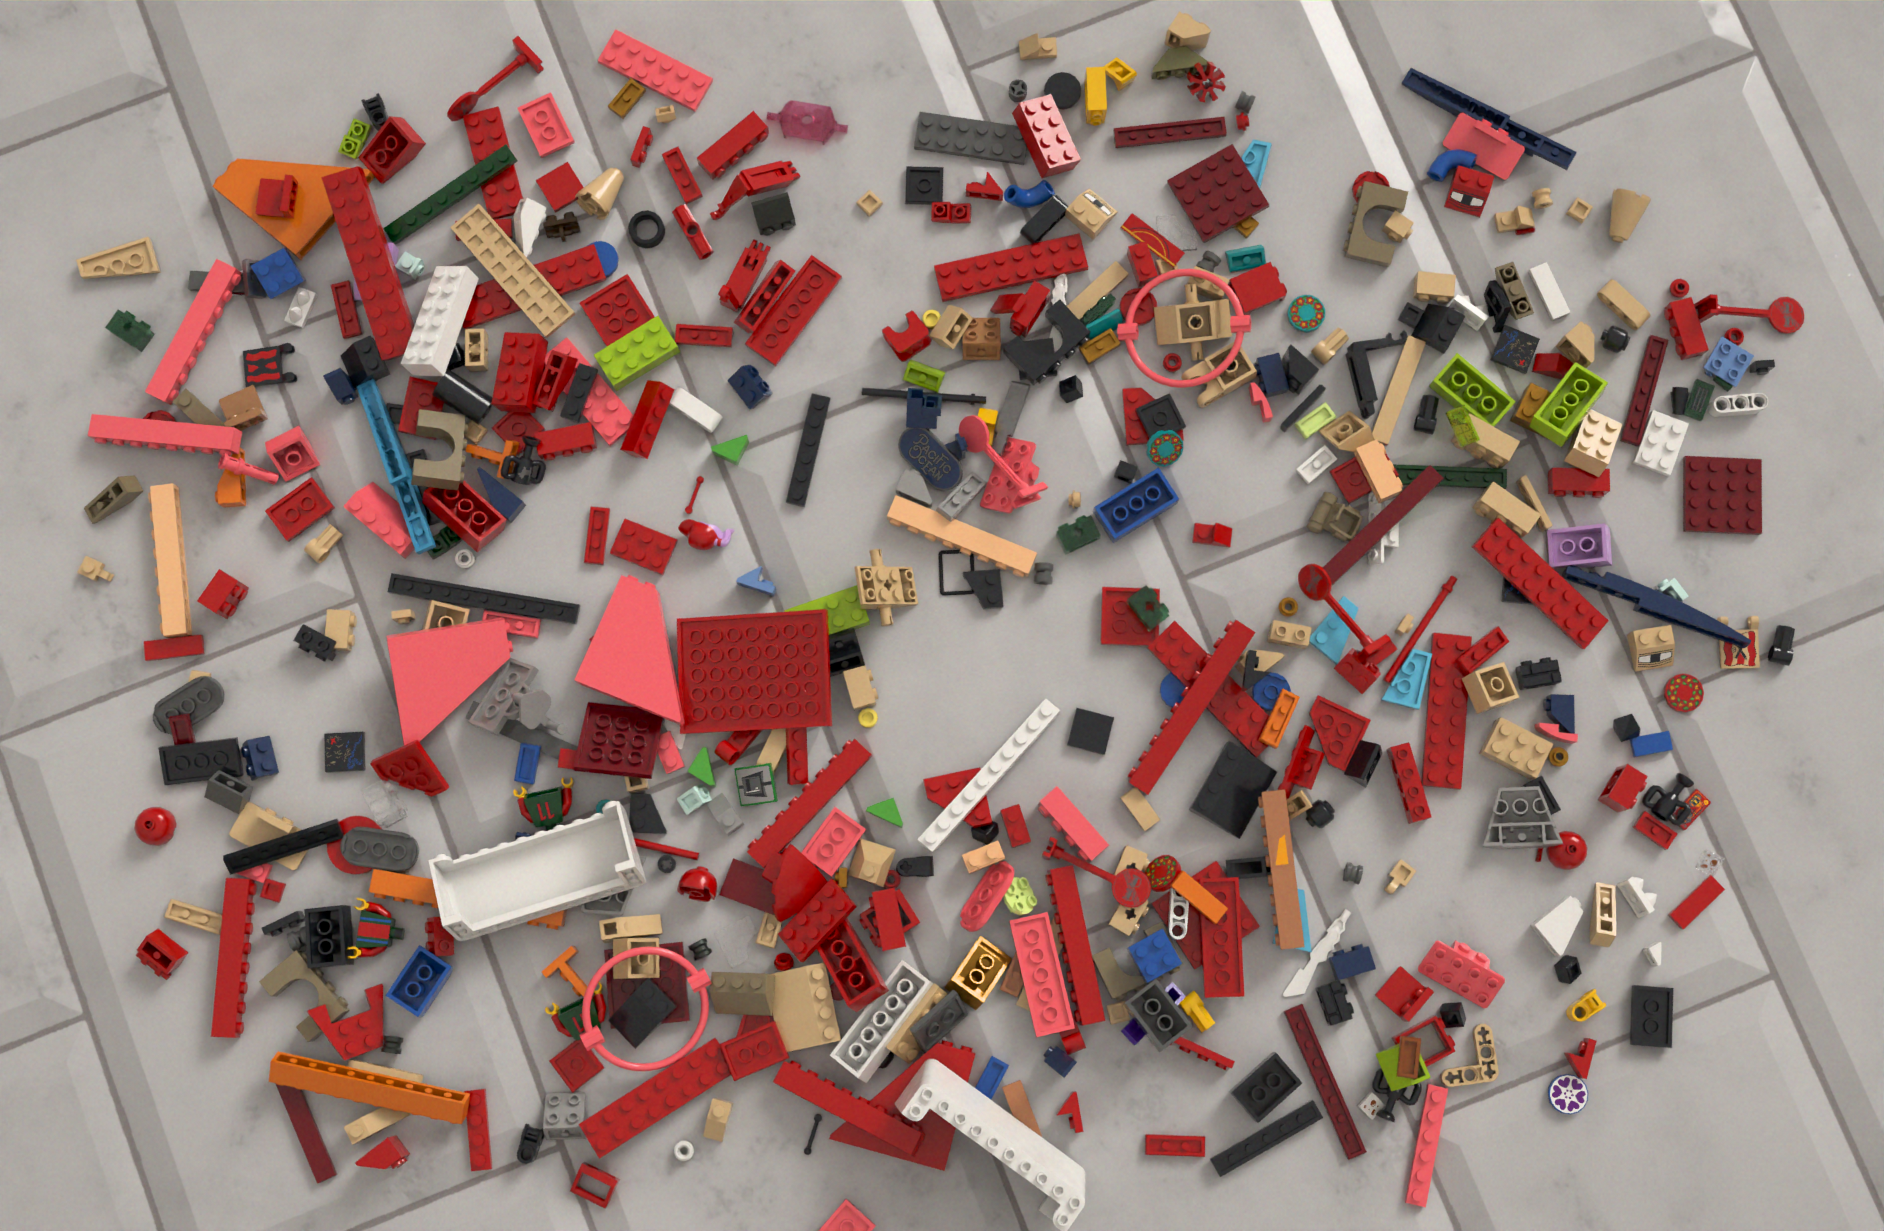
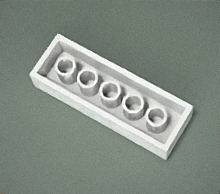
[401,266,479,376]
[830,960,933,1083]

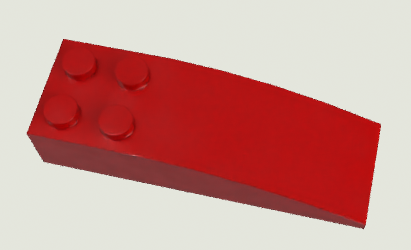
[817,918,889,1012]

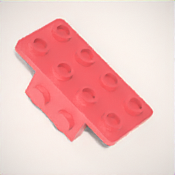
[1443,113,1525,180]
[980,437,1040,514]
[1418,940,1505,1008]

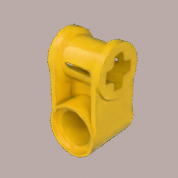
[1566,988,1606,1022]

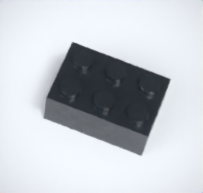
[1229,1052,1302,1123]

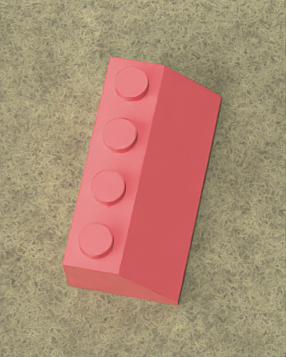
[343,482,414,559]

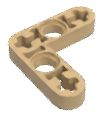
[1440,1024,1499,1087]

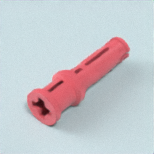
[218,453,279,485]

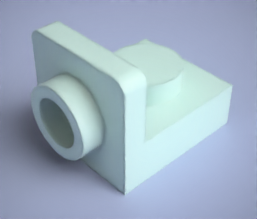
[395,251,425,280]
[1656,578,1688,601]
[677,784,712,815]

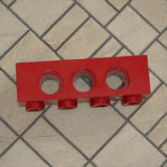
[1386,742,1432,824]

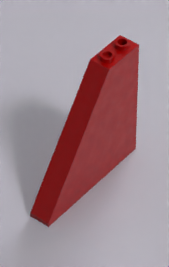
[829,1040,976,1171]

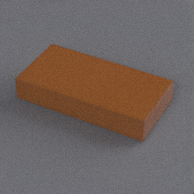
[1396,1036,1421,1079]

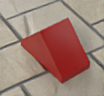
[1532,353,1573,380]

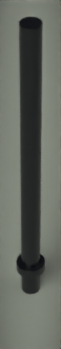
[862,388,986,405]

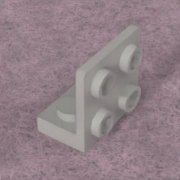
[543,1092,586,1140]

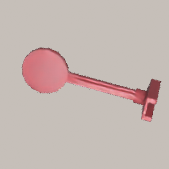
[959,415,1048,509]

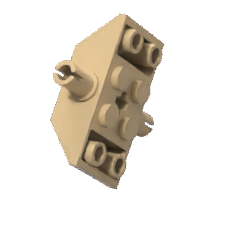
[1154,283,1232,360]
[854,549,918,626]

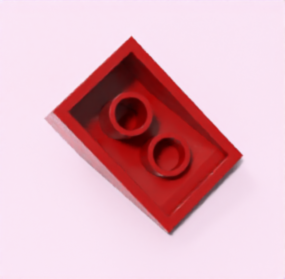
[358,116,426,184]

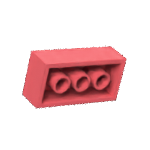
[1038,786,1109,863]

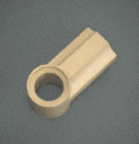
[1311,327,1349,365]
[304,524,344,563]

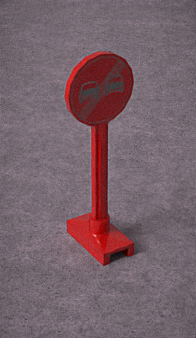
[447,36,544,121]
[1694,294,1804,334]
[1298,564,1391,664]
[1042,837,1151,908]

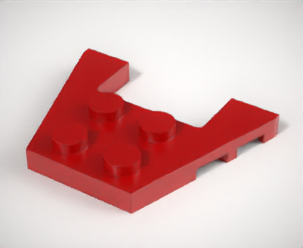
[307,984,383,1060]

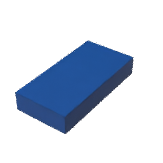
[1630,731,1673,757]
[514,742,541,785]
[975,1056,1009,1099]

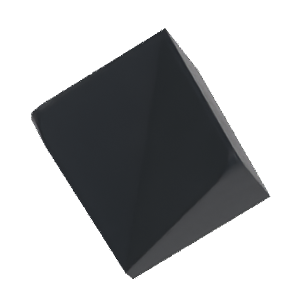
[1059,375,1083,403]
[1114,460,1137,484]
[1613,714,1640,742]
[971,821,999,845]
[1554,955,1582,984]
[1440,1002,1466,1028]

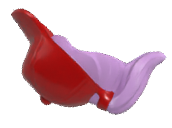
[678,519,734,550]

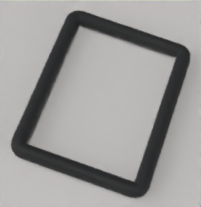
[938,550,974,595]

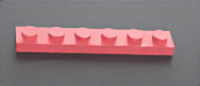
[1405,1084,1448,1207]

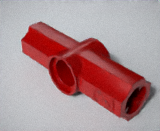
[672,204,714,260]

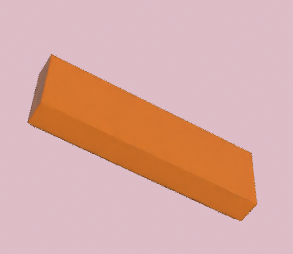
[1258,689,1300,749]
[1170,871,1228,924]

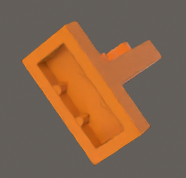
[465,440,520,479]
[541,946,588,997]

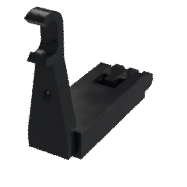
[1345,330,1407,419]

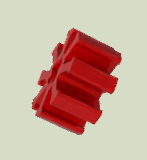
[1186,61,1226,102]

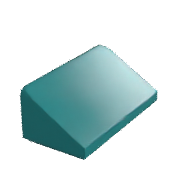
[1225,245,1266,272]
[1086,309,1123,340]

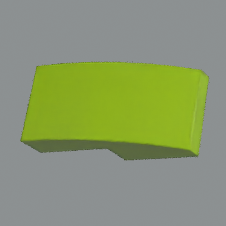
[338,118,373,159]

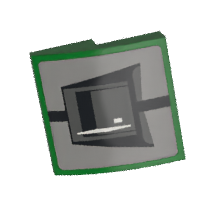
[734,763,778,807]

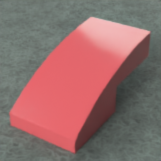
[1249,382,1273,423]
[1535,723,1578,744]

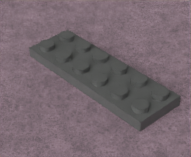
[914,112,1027,165]

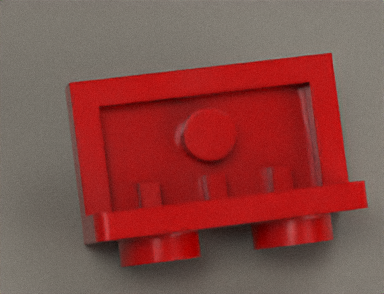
[1334,648,1381,694]
[425,916,454,957]

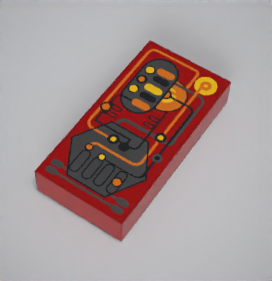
[1672,789,1711,830]

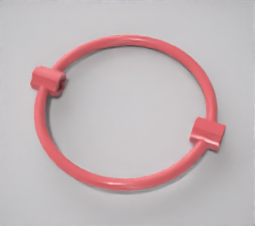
[1117,269,1252,388]
[579,947,712,1071]

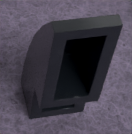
[1226,857,1271,879]

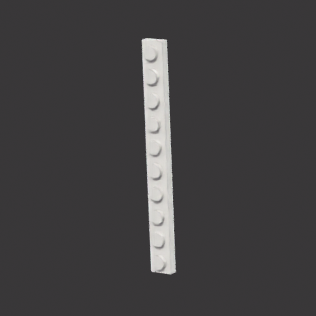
[918,699,1060,854]

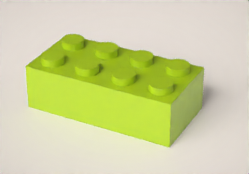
[594,316,680,391]
[1429,353,1516,427]
[1529,362,1608,447]
[784,585,870,635]

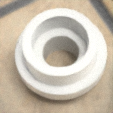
[455,549,475,568]
[674,1141,694,1161]

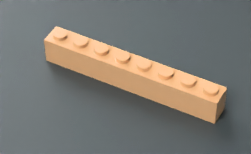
[148,483,192,638]
[887,495,1037,578]

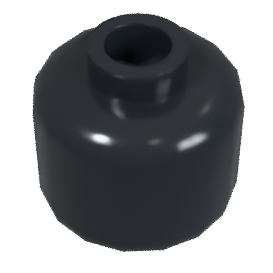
[1600,326,1630,353]
[1305,800,1335,828]

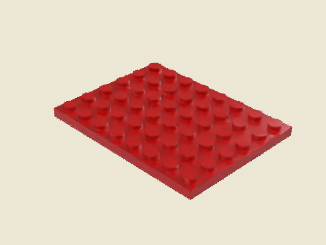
[677,609,832,734]

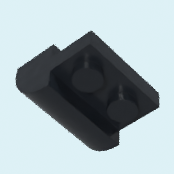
[829,628,865,677]

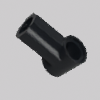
[1413,395,1439,435]
[1768,625,1795,666]

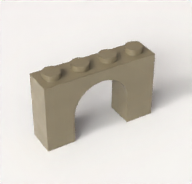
[1343,181,1409,267]
[411,409,468,490]
[1092,922,1183,1001]
[259,950,350,1042]

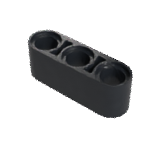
[1020,195,1069,245]

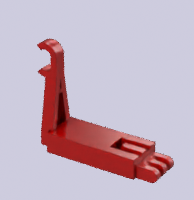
[710,161,801,220]
[718,239,771,312]

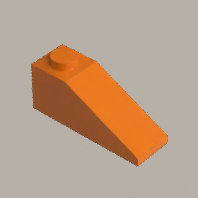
[215,447,246,508]

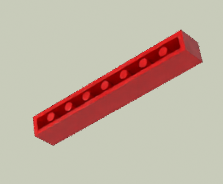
[747,739,872,869]
[1045,865,1106,1026]
[211,878,257,1038]
[773,1060,925,1157]

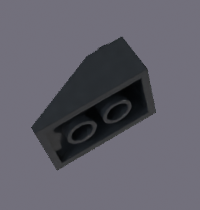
[608,978,678,1049]

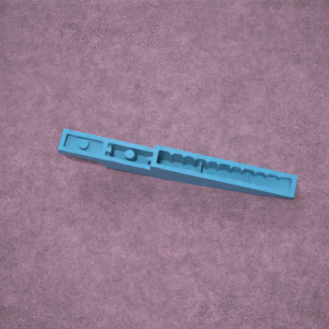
[357,379,436,555]

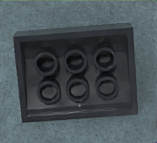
[1189,741,1277,839]

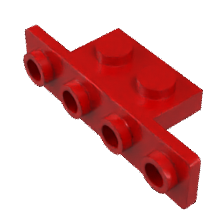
[1278,725,1325,799]

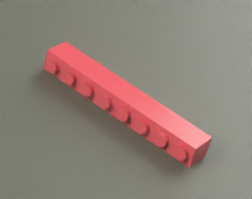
[145,259,242,405]
[88,414,242,456]

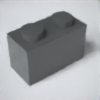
[204,770,253,814]

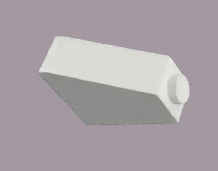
[1530,896,1583,957]

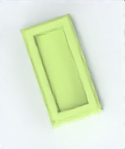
[1294,402,1337,440]

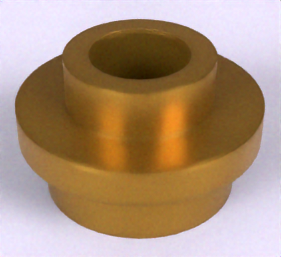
[1279,597,1298,617]
[1548,747,1568,767]

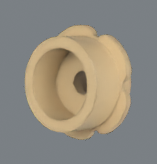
[1069,490,1081,509]

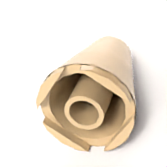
[575,168,624,220]
[1609,189,1651,243]

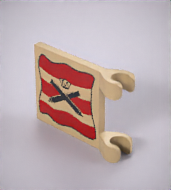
[1717,616,1760,669]

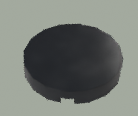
[1044,72,1081,110]

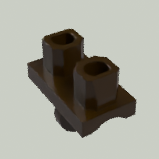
[543,211,580,242]

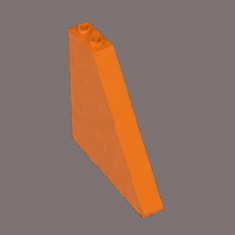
[213,158,375,260]

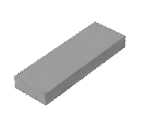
[936,472,987,522]

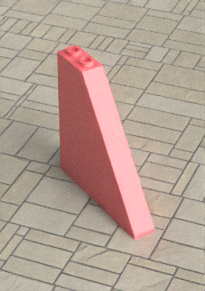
[574,575,684,726]
[386,617,513,745]

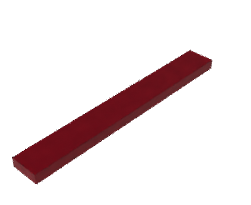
[1322,465,1444,586]
[1283,1004,1367,1160]

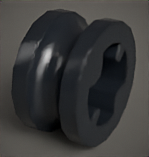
[658,855,676,873]

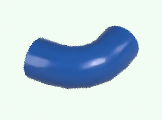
[1427,149,1477,182]
[1004,180,1055,208]

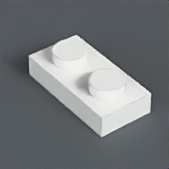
[1296,445,1337,484]

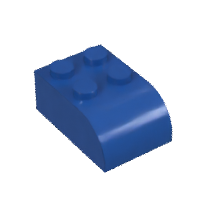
[385,945,453,1017]

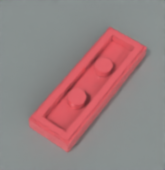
[482,610,541,639]

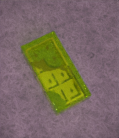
[1446,405,1480,448]

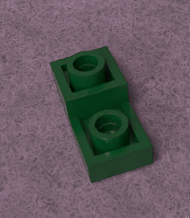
[427,526,463,560]

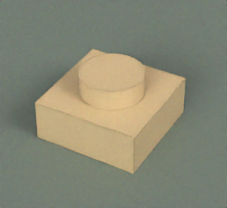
[655,105,676,123]
[391,609,415,624]
[1394,613,1414,636]

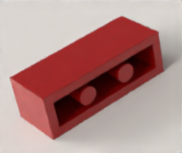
[1664,297,1709,360]
[534,422,597,461]
[1548,467,1610,498]
[869,888,906,951]

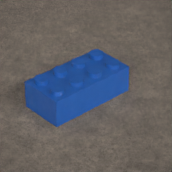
[1093,467,1179,543]

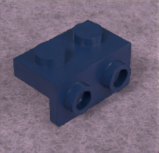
[727,365,773,409]
[241,735,279,781]

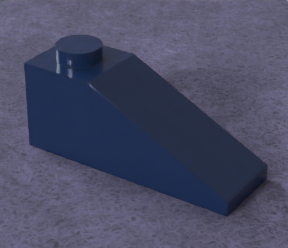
[477,467,526,523]
[1043,1046,1077,1078]

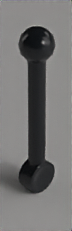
[804,1114,822,1155]

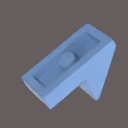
[736,566,776,596]

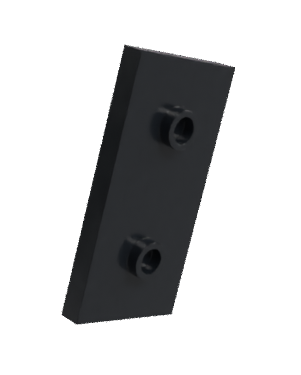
[158,737,244,785]

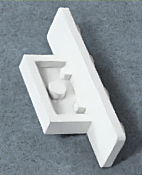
[1368,491,1399,566]

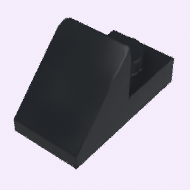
[1241,650,1269,691]

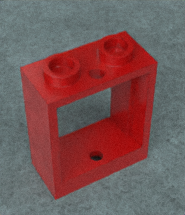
[1010,280,1051,338]
[859,889,920,948]
[1392,1015,1455,1067]

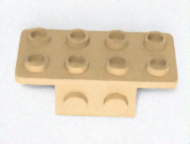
[229,802,309,870]

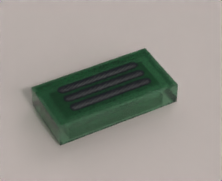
[1684,379,1715,421]

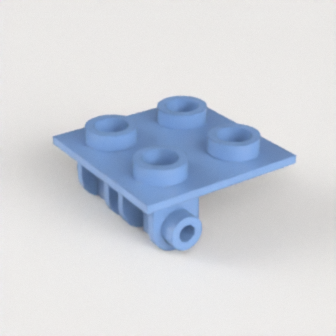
[1703,336,1754,387]

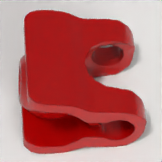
[882,310,931,362]

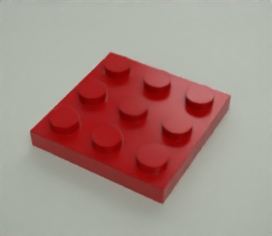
[580,274,655,346]
[1101,587,1160,646]

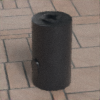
[432,370,492,425]

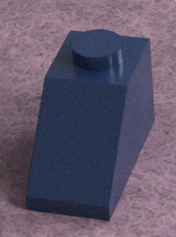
[323,368,359,405]
[1543,694,1575,734]

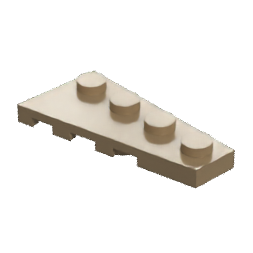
[76,237,161,279]

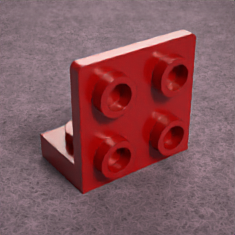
[255,174,298,219]
[1375,966,1434,1022]

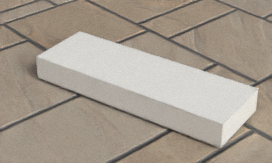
[1528,262,1570,321]

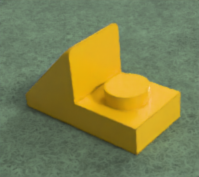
[1103,57,1137,91]
[978,408,998,447]

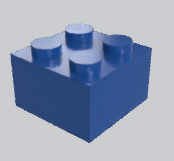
[251,247,306,299]
[1127,928,1182,983]

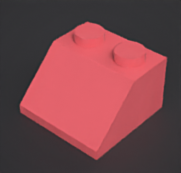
[265,426,320,482]

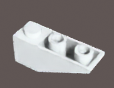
[513,198,547,258]

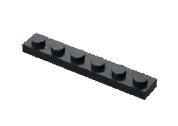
[786,393,831,507]
[223,819,344,875]
[1210,1100,1323,1177]

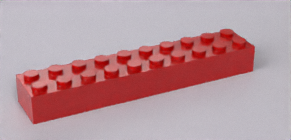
[321,166,414,361]

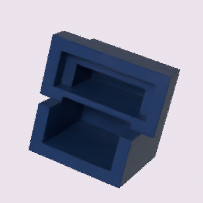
[906,388,942,429]

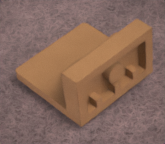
[963,317,1001,360]
[219,385,268,431]

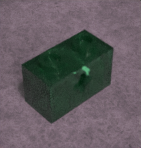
[105,309,155,352]
[1056,515,1101,555]
[1126,585,1169,632]

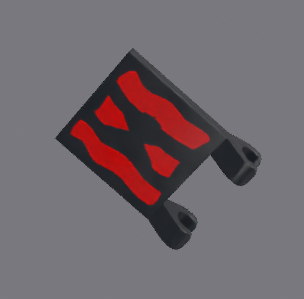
[243,343,297,388]

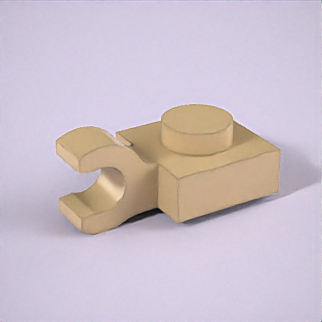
[77,556,114,582]
[1384,859,1416,895]

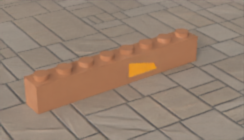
[1258,789,1305,950]

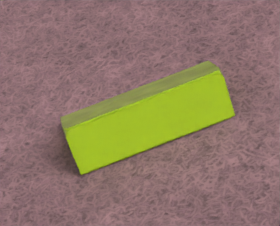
[903,360,946,393]

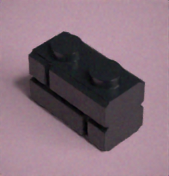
[1515,657,1562,690]
[1315,980,1354,1026]

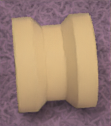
[1532,188,1553,209]

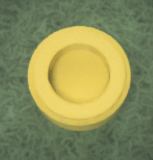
[922,310,941,330]
[858,708,878,728]

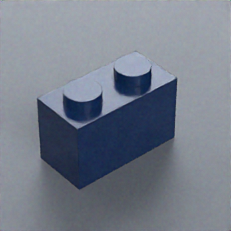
[1253,353,1289,398]
[1328,944,1376,980]

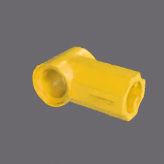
[1179,990,1215,1033]

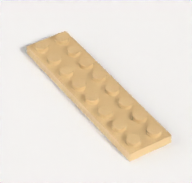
[450,204,575,338]

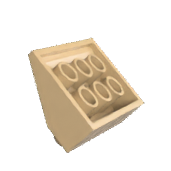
[770,962,841,1052]

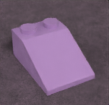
[1547,523,1612,568]

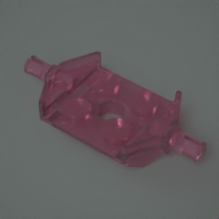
[767,100,848,145]

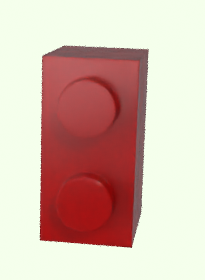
[1127,241,1158,288]
[1000,804,1031,848]

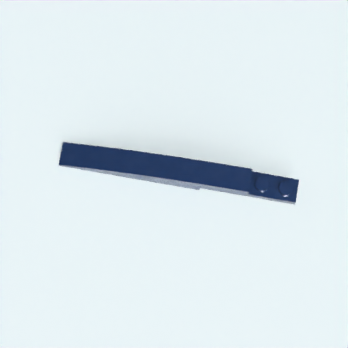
[1402,68,1577,170]
[1562,566,1751,648]

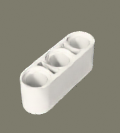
[669,387,723,433]
[1708,393,1768,417]
[1167,888,1189,940]

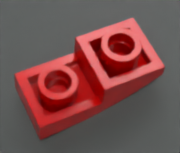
[931,202,971,224]

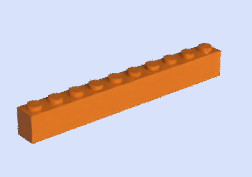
[369,869,567,930]
[269,1051,470,1124]

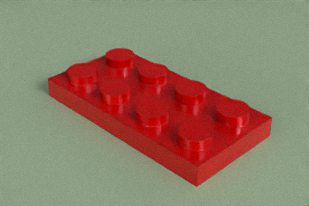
[778,878,857,963]

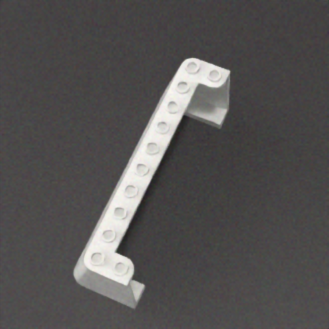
[428,801,646,941]
[895,1059,1086,1231]

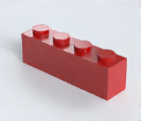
[697,111,769,180]
[734,260,795,334]
[620,380,675,459]

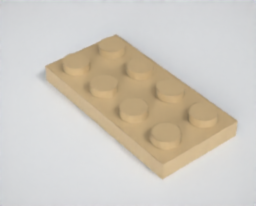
[886,983,948,1064]

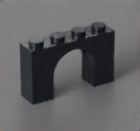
[1003,299,1090,386]

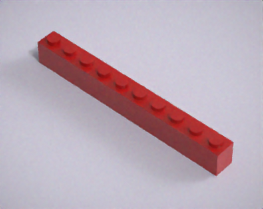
[1128,619,1256,795]

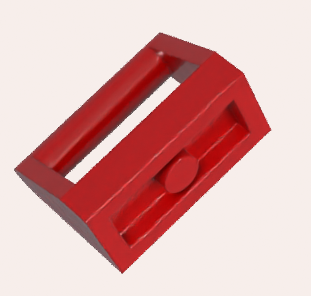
[570,1162,620,1209]

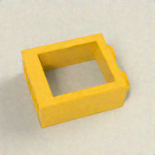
[1084,67,1107,126]

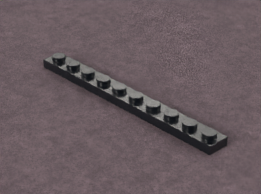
[387,573,580,624]

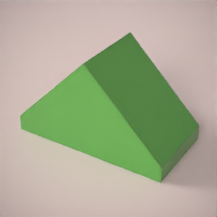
[711,435,749,466]
[688,747,716,787]
[866,797,903,828]

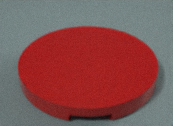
[327,816,383,875]

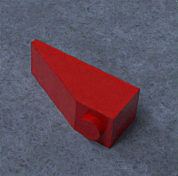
[532,350,578,410]

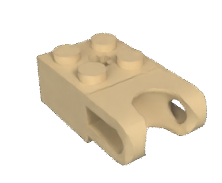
[1181,342,1257,408]

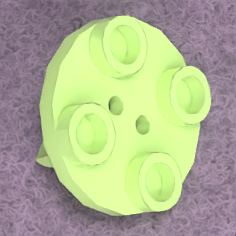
[1003,877,1037,915]

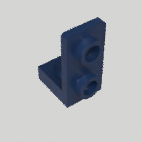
[945,433,968,460]

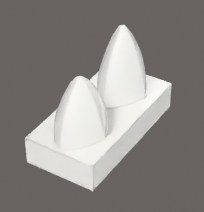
[284,287,318,329]
[1449,295,1489,331]
[1617,876,1657,918]

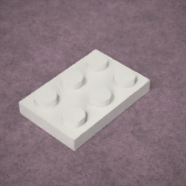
[1633,410,1689,477]

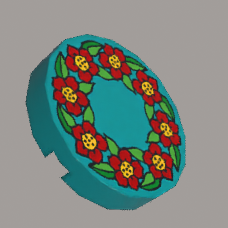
[1287,295,1325,333]
[1146,430,1184,467]

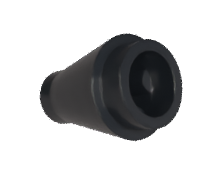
[1670,387,1690,415]

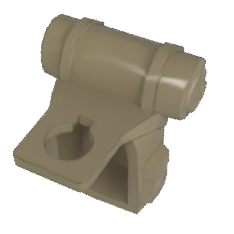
[1307,492,1363,542]

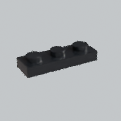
[560,363,598,423]

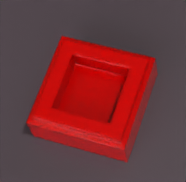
[260,878,286,903]

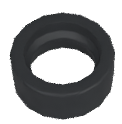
[628,210,665,249]

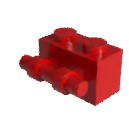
[136,929,188,980]

